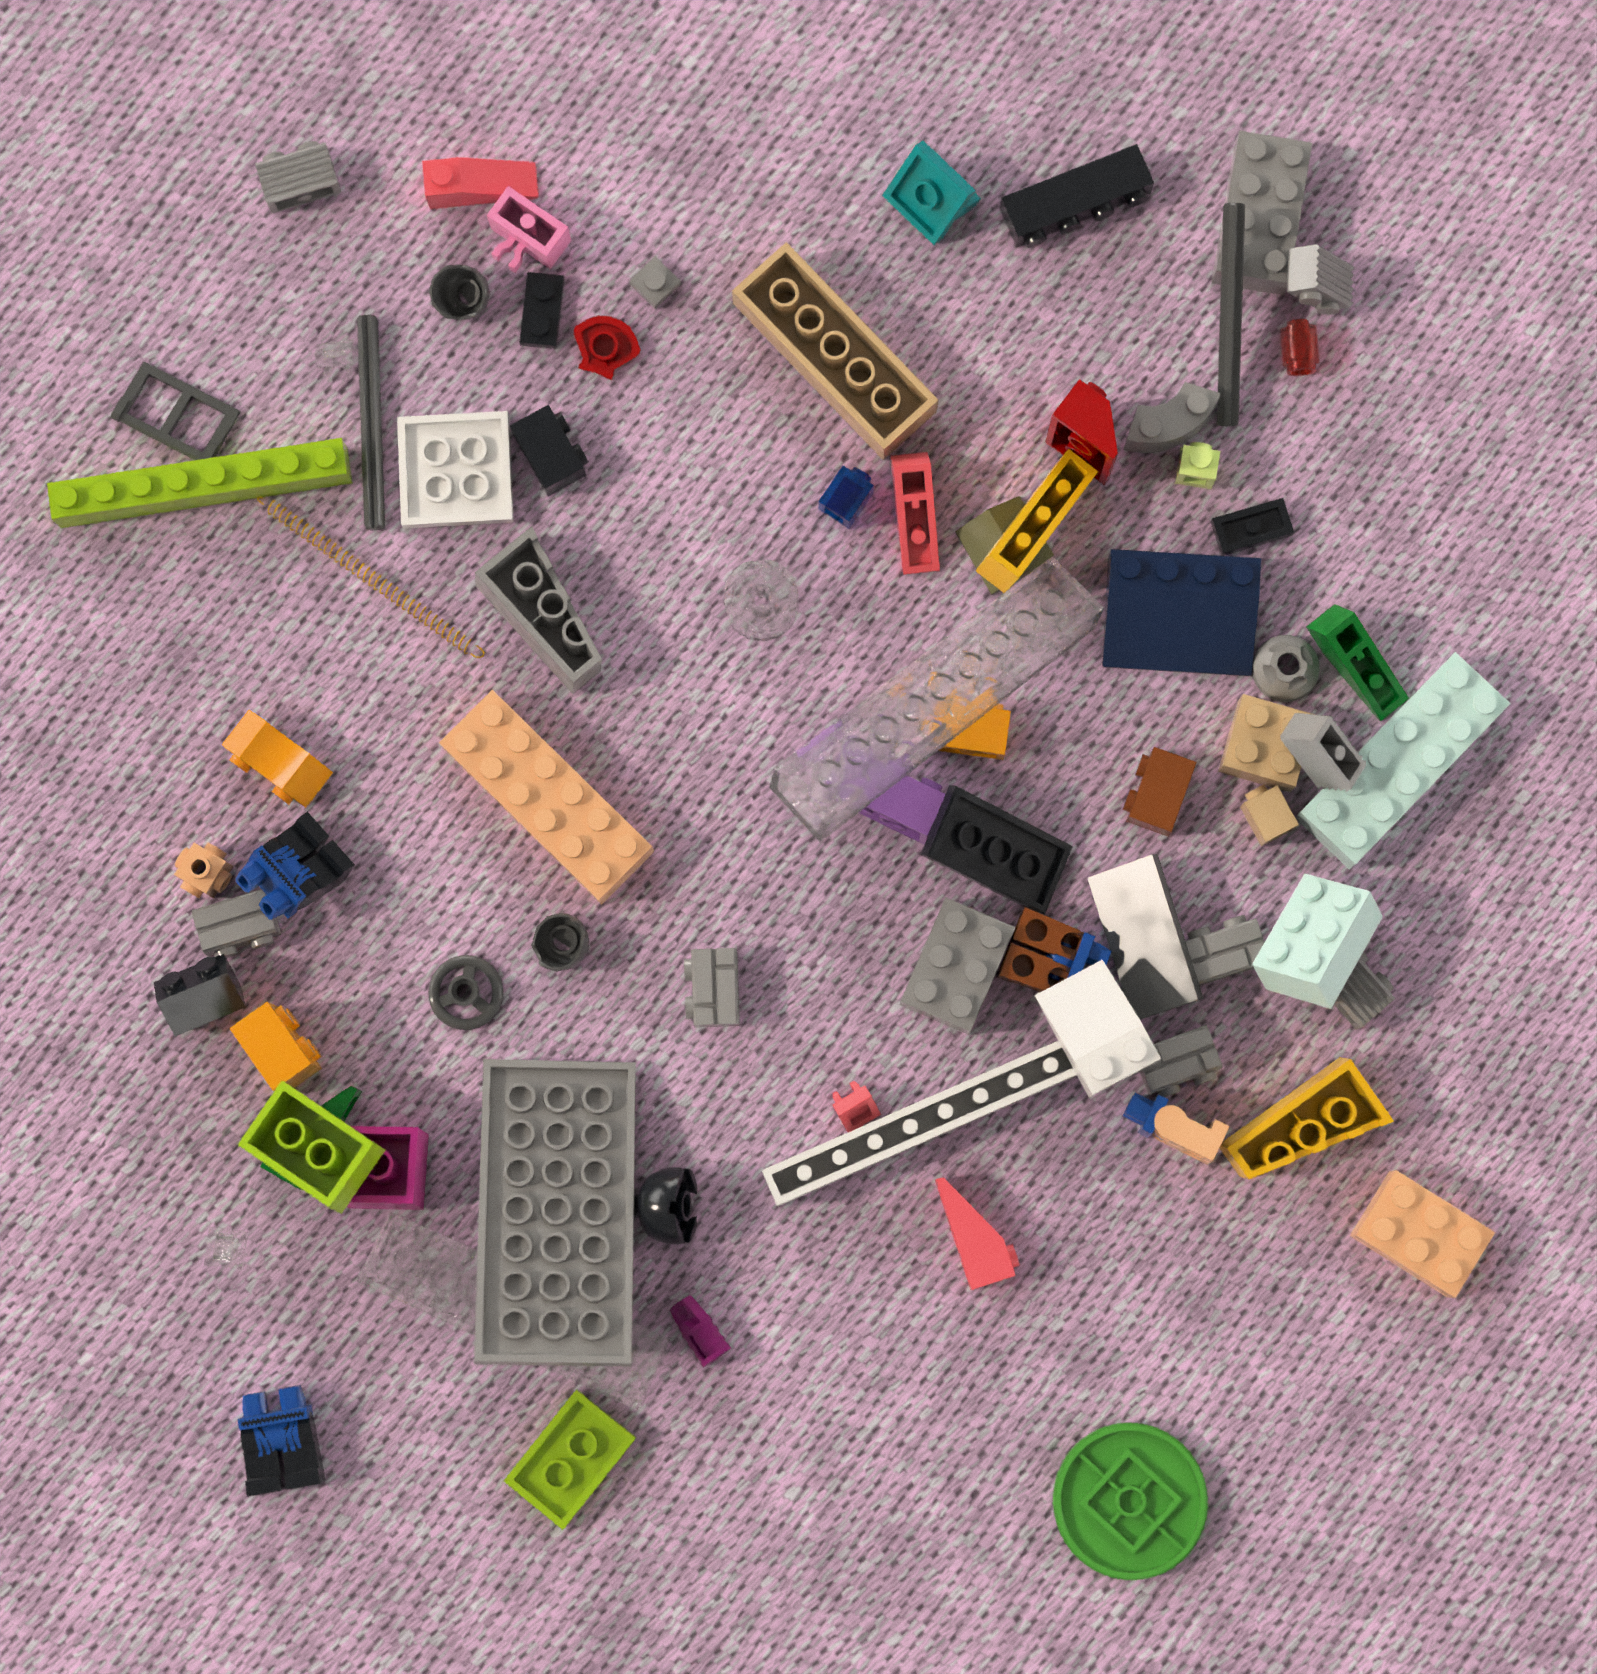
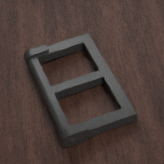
[111,362,241,460]

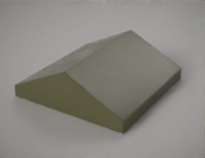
[955,496,1056,595]

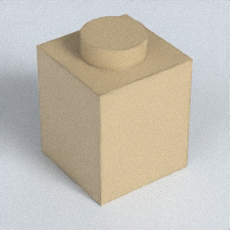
[1240,784,1299,847]

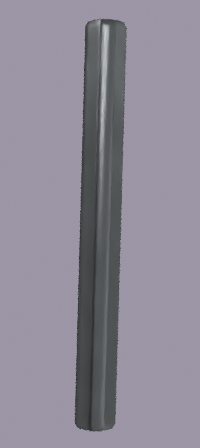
[1217,203,1246,427]
[357,315,385,531]

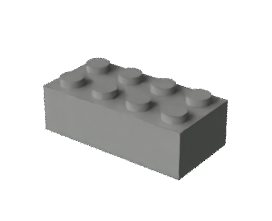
[1211,131,1312,296]

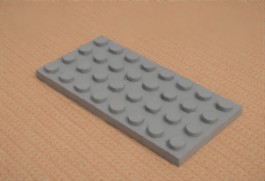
[474,1059,636,1367]

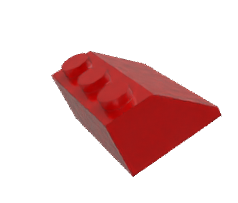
[1045,379,1118,486]

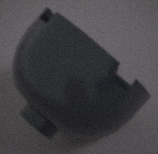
[634,1167,697,1244]

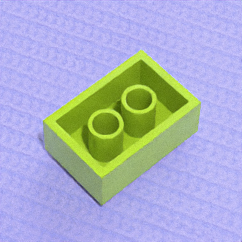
[237,1080,385,1214]

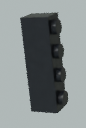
[1000,144,1154,248]

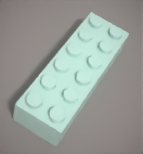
[1295,652,1511,869]

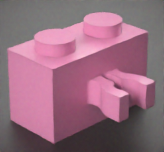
[487,186,572,273]

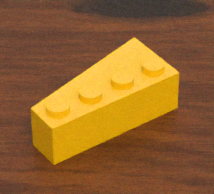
[1220,1057,1394,1180]

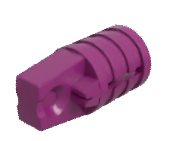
[669,1295,731,1368]

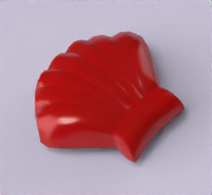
[573,315,641,380]

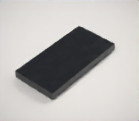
[920,785,1073,915]

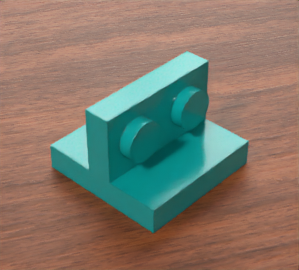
[882,140,981,245]

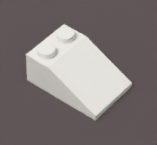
[1035,960,1161,1098]

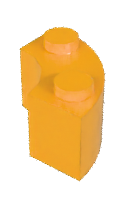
[222,710,333,808]

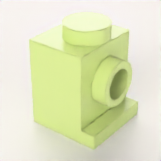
[1175,442,1221,489]

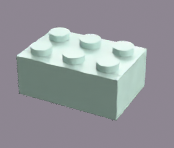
[1252,874,1383,1009]

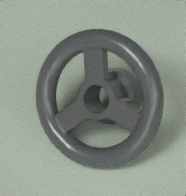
[428,955,503,1030]

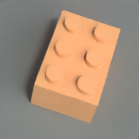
[1350,1170,1495,1298]

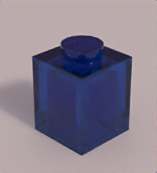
[818,465,874,529]

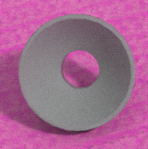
[1252,635,1320,702]

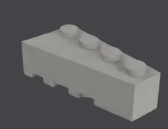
[475,526,602,694]

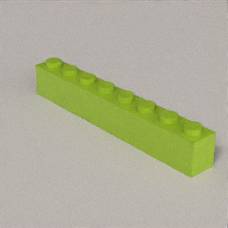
[47,438,353,528]

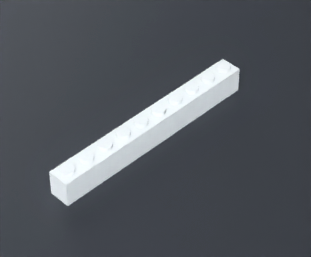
[762,1041,1077,1207]

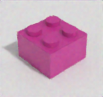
[347,1126,429,1210]

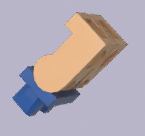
[1122,1093,1230,1164]

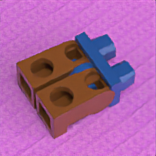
[996,907,1111,992]

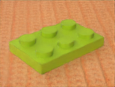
[503,1389,637,1530]

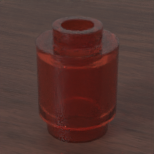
[1280,319,1320,376]

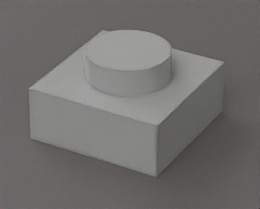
[629,256,681,309]

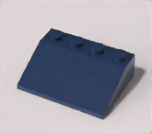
[1102,549,1261,676]

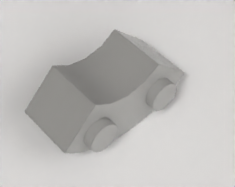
[1123,382,1220,453]

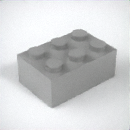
[899,897,1015,1035]

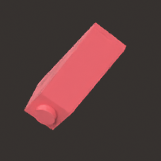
[422,157,539,209]
[891,452,940,574]
[935,1177,1020,1290]

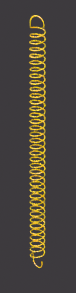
[257,497,484,658]

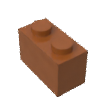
[1123,747,1197,836]

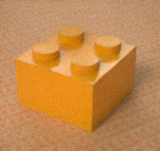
[229,1002,322,1091]

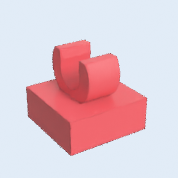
[832,1081,881,1132]

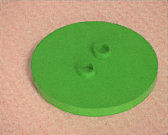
[1052,1422,1208,1580]

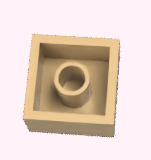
[1218,694,1311,792]

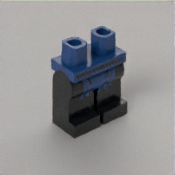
[235,811,355,920]
[238,1385,326,1497]

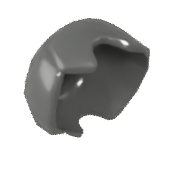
[429,264,490,320]
[531,913,589,971]

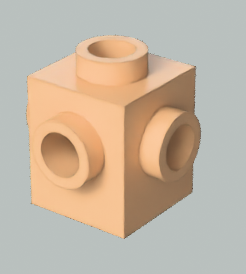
[174,842,233,899]

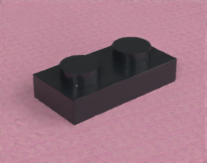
[519,272,565,349]
[1211,498,1294,556]

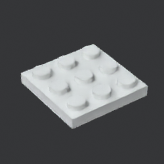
[397,411,514,529]

